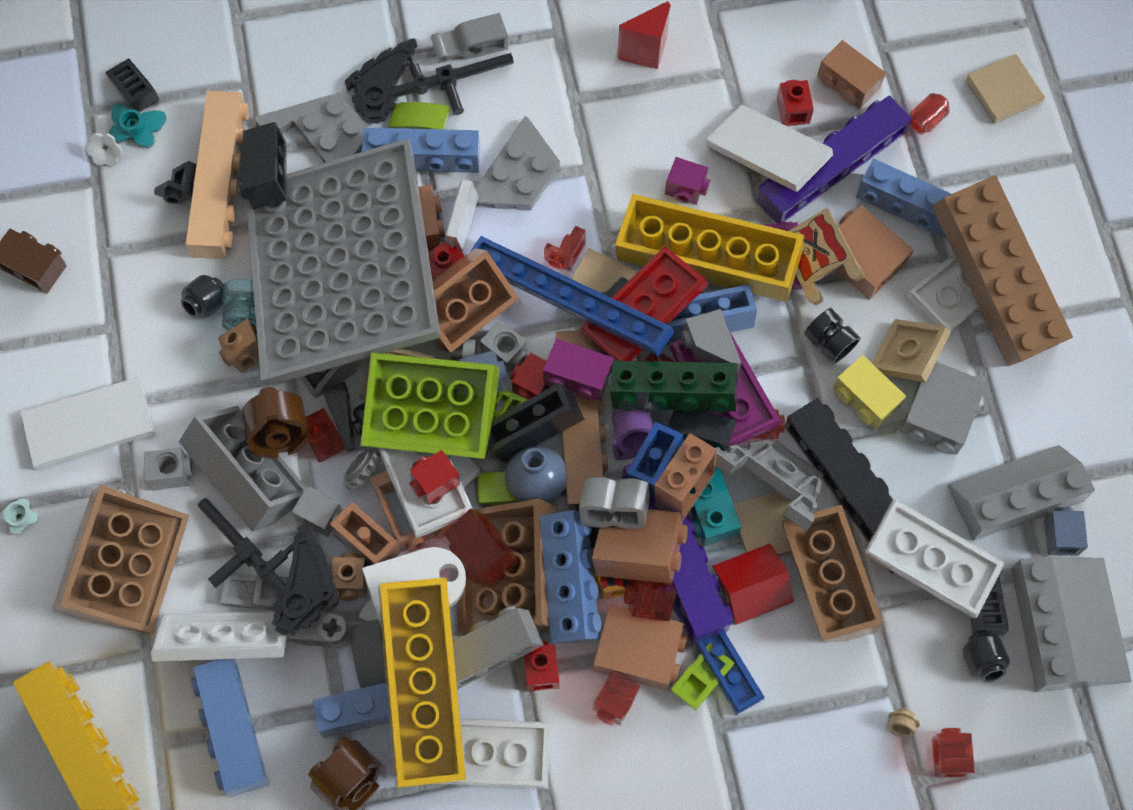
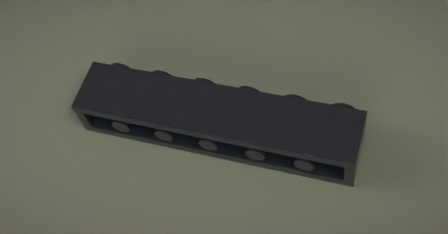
[784,398,894,574]

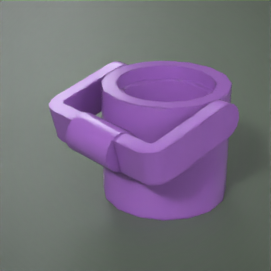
[611,409,654,460]

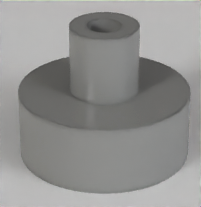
[451,339,477,359]

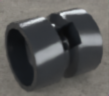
[804,308,861,365]

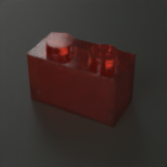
[444,508,518,586]

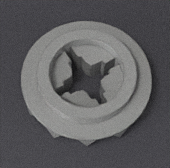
[343,447,380,491]

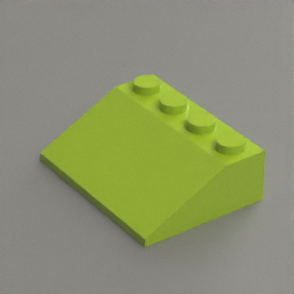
[360,352,500,459]

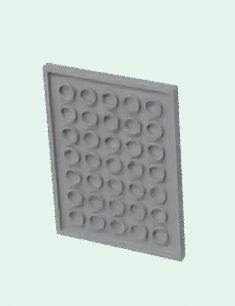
[246,138,441,386]

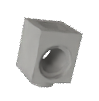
[480,320,528,373]
[144,447,193,491]
[292,485,343,537]

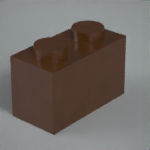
[0,228,67,294]

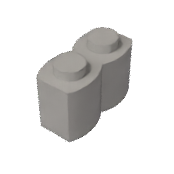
[579,477,650,529]

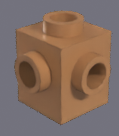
[218,319,259,373]
[330,553,368,601]

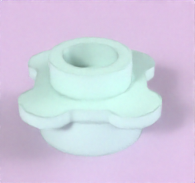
[1,498,38,535]

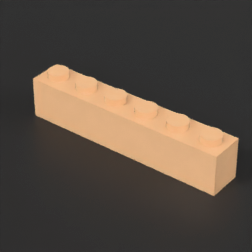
[185,91,249,259]

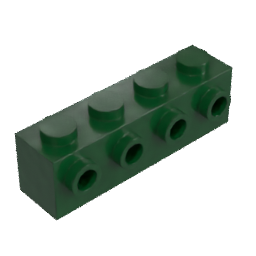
[609,361,738,413]

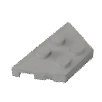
[475,116,560,211]

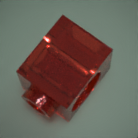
[624,580,676,622]
[592,670,641,726]
[932,728,975,778]

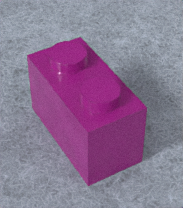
[543,338,614,401]

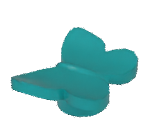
[109,103,167,148]

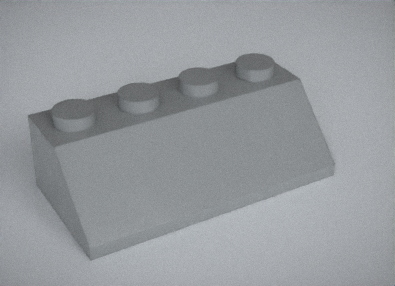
[179,405,306,532]
[947,445,1095,541]

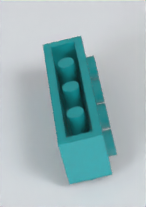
[665,425,742,546]

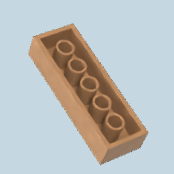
[932,175,1073,366]

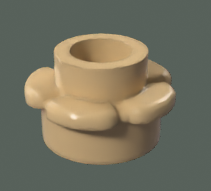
[888,708,920,737]

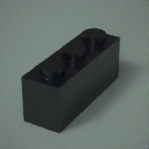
[239,122,287,210]
[488,382,585,463]

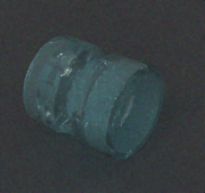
[222,279,256,331]

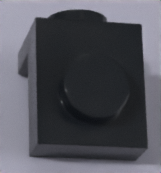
[154,161,197,204]

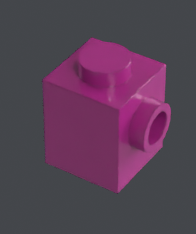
[664,157,711,205]

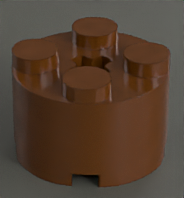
[242,387,309,459]
[308,737,387,810]

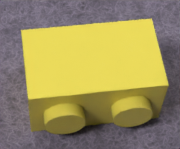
[833,355,907,430]

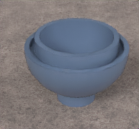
[505,446,568,502]

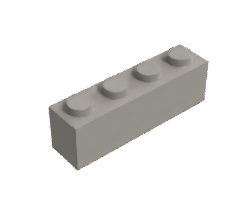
[452,606,543,690]

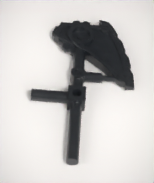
[344,38,514,124]
[198,498,339,636]

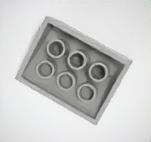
[1011,556,1132,692]

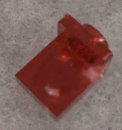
[544,225,586,271]
[306,408,345,462]

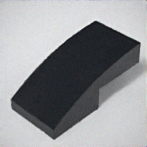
[667,410,737,451]

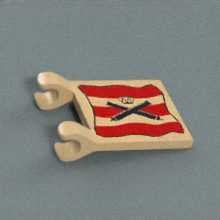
[789,208,865,306]

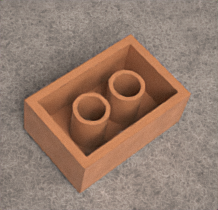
[433,248,519,353]

